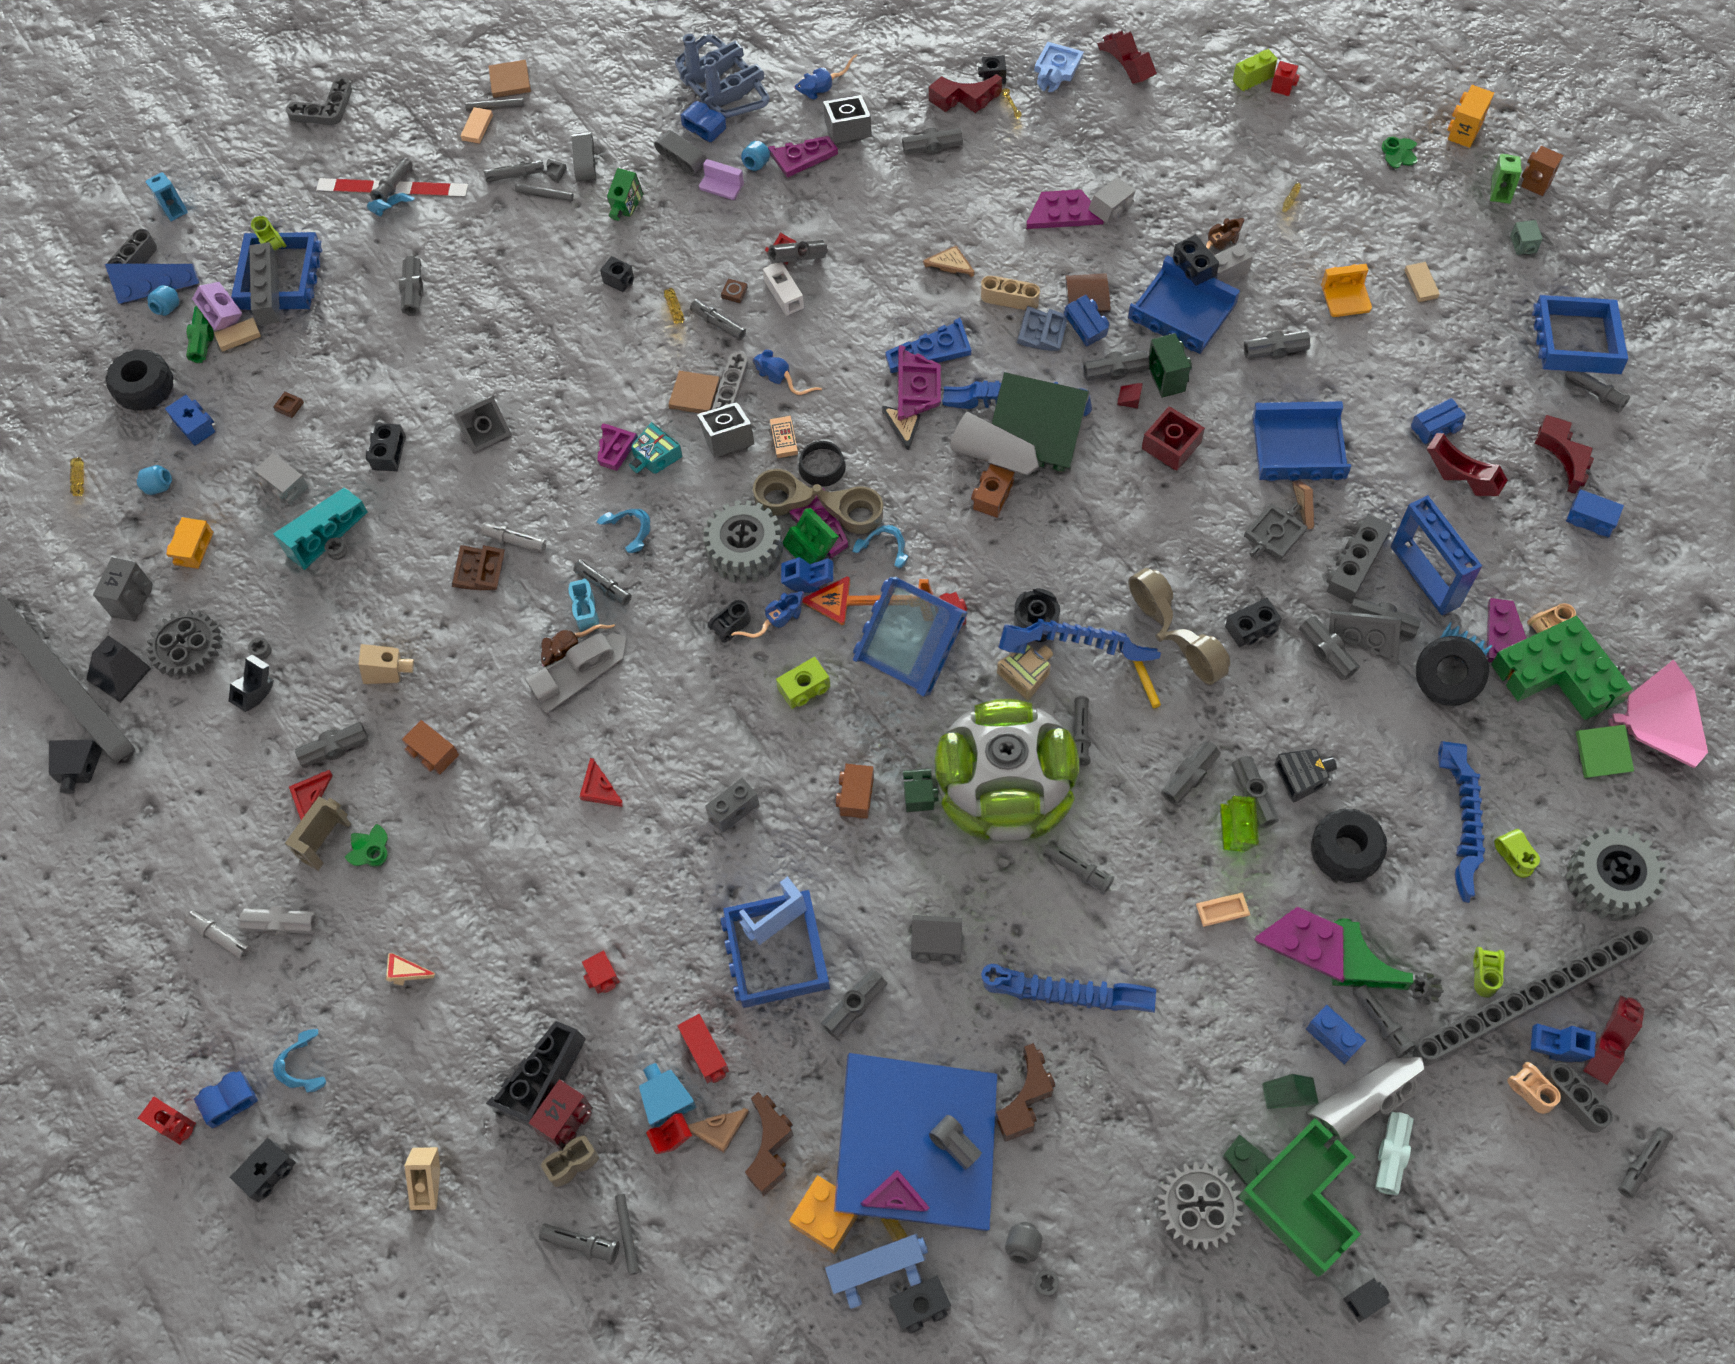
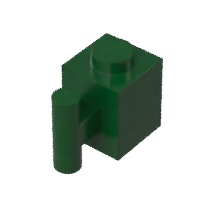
[903,768,939,812]

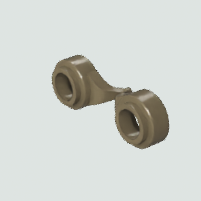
[753,469,883,534]
[1128,568,1230,685]

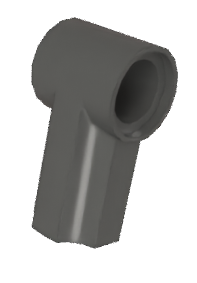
[929,1115,982,1170]

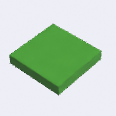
[1576,725,1634,778]

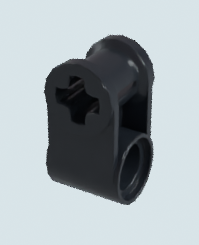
[708,600,751,643]

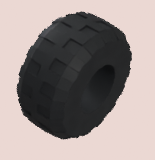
[105,349,174,411]
[1416,636,1489,706]
[1311,808,1387,883]

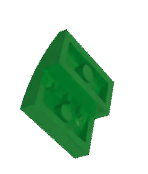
[783,508,839,564]

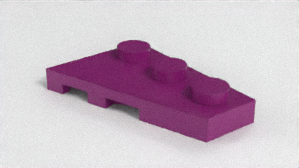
[768,136,838,178]
[790,488,848,559]
[1486,598,1527,663]

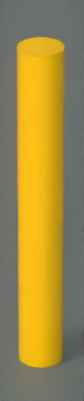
[1133,661,1161,708]

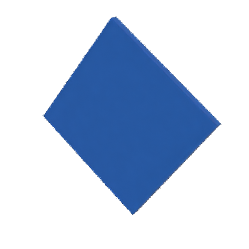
[834,1053,997,1231]

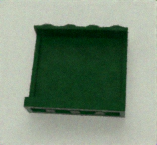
[991,372,1090,472]

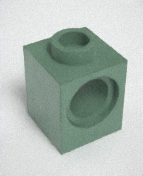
[1510,220,1543,255]

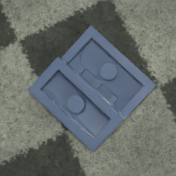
[1016,306,1067,351]

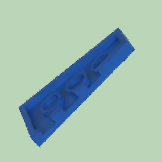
[105,264,200,304]
[885,318,972,373]

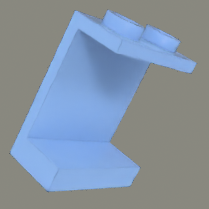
[739,877,807,945]

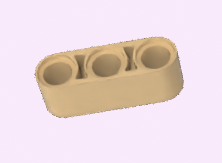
[981,276,1040,310]

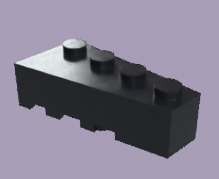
[486,1021,586,1128]

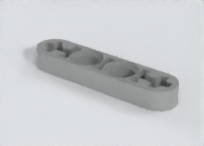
[712,352,748,410]

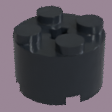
[1014,588,1060,642]

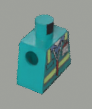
[629,422,683,474]

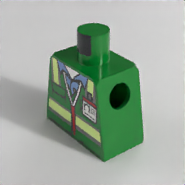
[607,168,644,221]

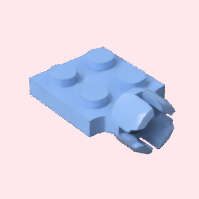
[1034,42,1084,92]

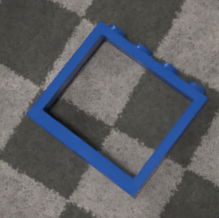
[231,232,323,310]
[1532,295,1628,375]
[1390,495,1482,616]
[720,890,830,1008]

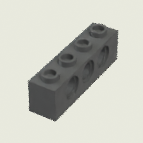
[1326,514,1393,603]

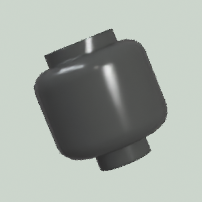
[1005,1222,1042,1265]

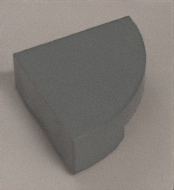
[546,159,567,183]

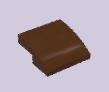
[1065,273,1111,313]
[452,545,505,590]

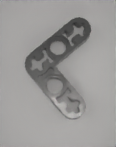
[286,77,352,125]

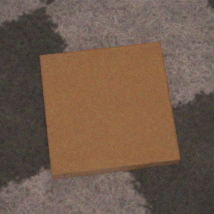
[488,59,531,98]
[669,370,720,413]

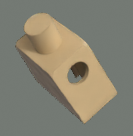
[359,644,414,684]

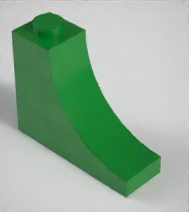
[1332,918,1413,990]

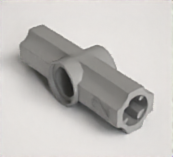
[239,906,318,936]

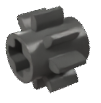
[1410,972,1444,1005]

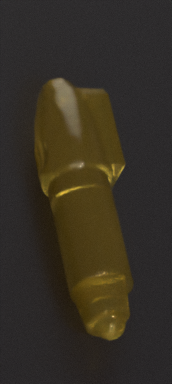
[1282,183,1301,212]

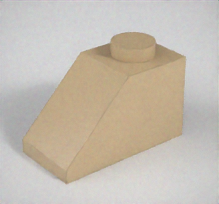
[404,1147,440,1210]

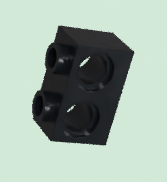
[1173,234,1219,286]
[366,423,406,472]
[1225,598,1282,648]

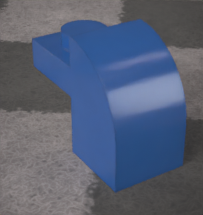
[781,557,833,593]
[1531,1023,1596,1062]

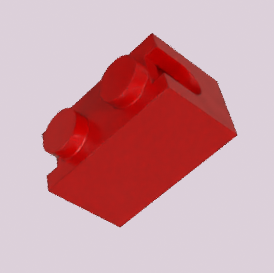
[137,1096,196,1145]

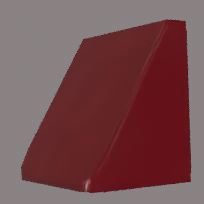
[1117,383,1143,409]

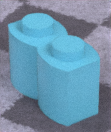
[568,579,599,632]

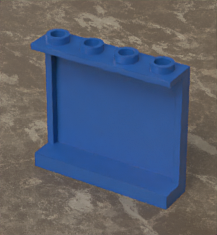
[1128,255,1240,354]
[1252,401,1351,481]

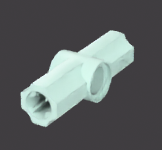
[1375,1112,1414,1196]

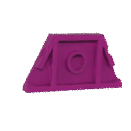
[1026,189,1104,229]
[897,345,941,421]
[1254,907,1345,983]

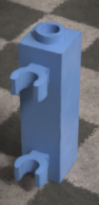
[825,1233,928,1309]

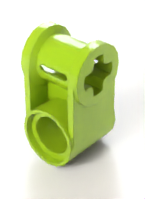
[251,216,287,251]
[1494,828,1540,878]
[1473,946,1505,998]

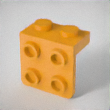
[1321,264,1372,317]

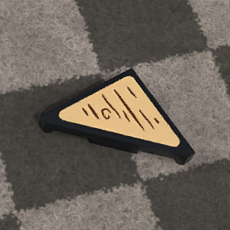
[882,406,920,450]

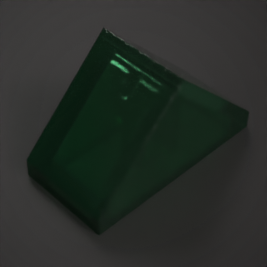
[1262,1074,1319,1109]

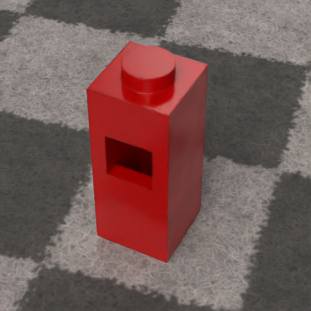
[677,1014,729,1084]

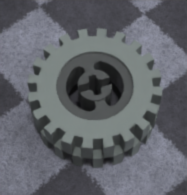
[703,500,783,584]

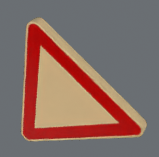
[386,953,435,986]

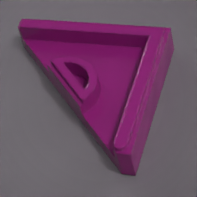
[860,1170,930,1212]

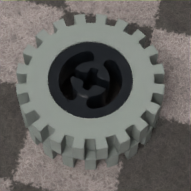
[1566,827,1667,921]

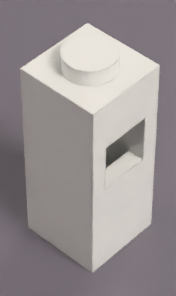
[763,263,804,316]

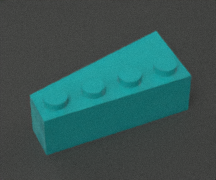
[273,487,368,570]

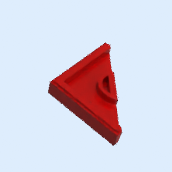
[579,758,623,807]
[289,769,333,820]

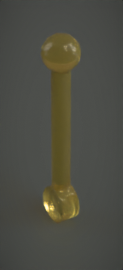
[1002,88,1022,118]

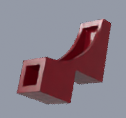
[1097,30,1157,84]
[929,74,1002,114]
[1534,415,1594,494]
[1427,433,1508,496]
[1583,995,1644,1085]

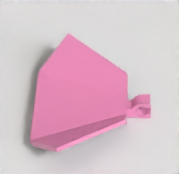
[1608,659,1708,768]

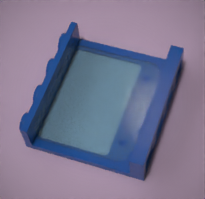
[853,577,968,696]

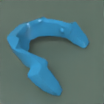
[367,193,415,216]
[597,509,650,553]
[852,525,908,568]
[273,1029,326,1092]

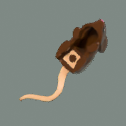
[1206,218,1245,250]
[541,624,615,667]

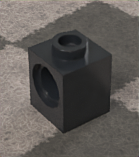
[978,55,1007,84]
[600,256,634,292]
[1343,1278,1391,1323]

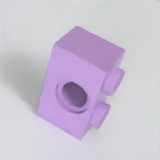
[192,282,242,330]

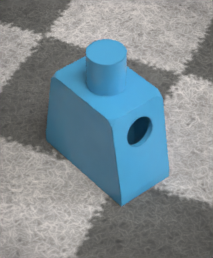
[145,172,188,221]
[639,1063,697,1128]

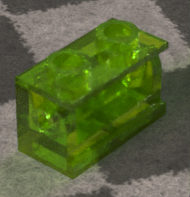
[1220,796,1259,852]

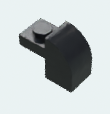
[228,655,274,712]

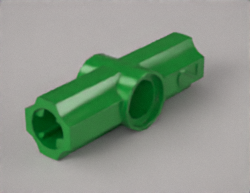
[186,306,214,363]

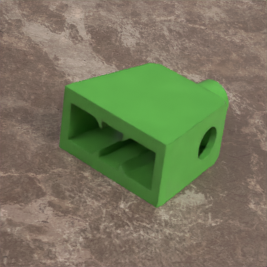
[1490,154,1522,204]

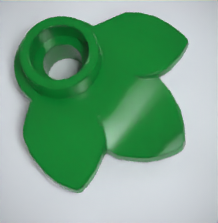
[1381,137,1418,168]
[345,824,388,867]

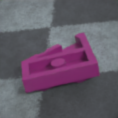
[597,423,638,471]

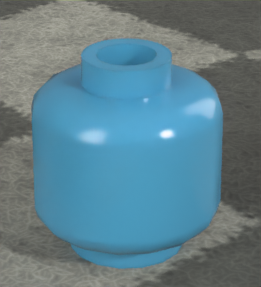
[741,141,770,171]
[147,285,179,316]
[137,465,172,495]

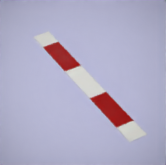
[316,178,468,196]

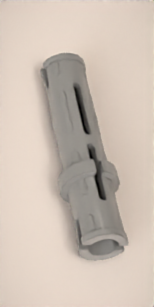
[480,522,547,553]
[184,910,251,960]

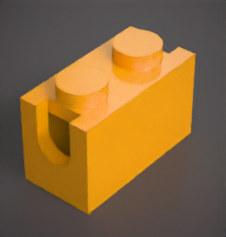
[166,517,214,569]

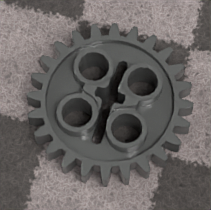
[146,610,223,679]

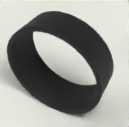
[799,441,846,487]

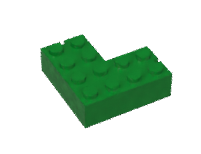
[1491,615,1633,720]
[1238,1118,1361,1277]

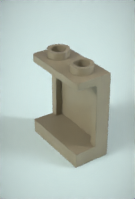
[285,796,351,871]

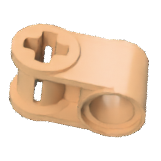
[1527,603,1576,633]
[1507,1062,1561,1114]

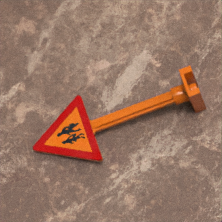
[802,576,934,625]

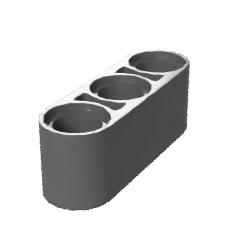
[654,130,707,176]
[572,132,596,182]
[107,229,157,264]
[1544,1063,1613,1133]

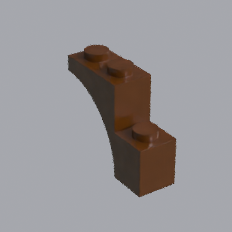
[995,1043,1055,1142]
[745,1092,793,1197]

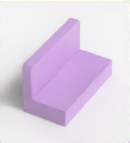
[699,159,744,200]

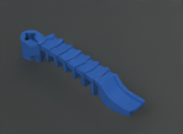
[942,381,1092,416]
[998,619,1161,661]
[1438,741,1485,903]
[981,964,1156,1013]

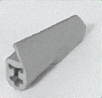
[950,412,1039,475]
[525,633,627,713]
[1307,1057,1424,1142]

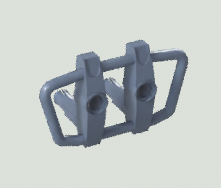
[675,34,770,118]

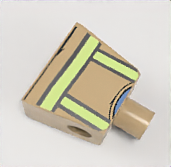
[997,645,1053,701]

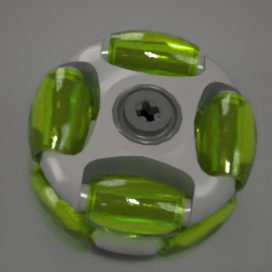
[934,699,1080,841]

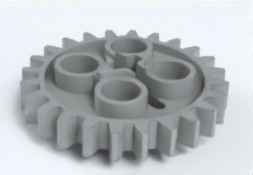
[1157,1162,1244,1251]

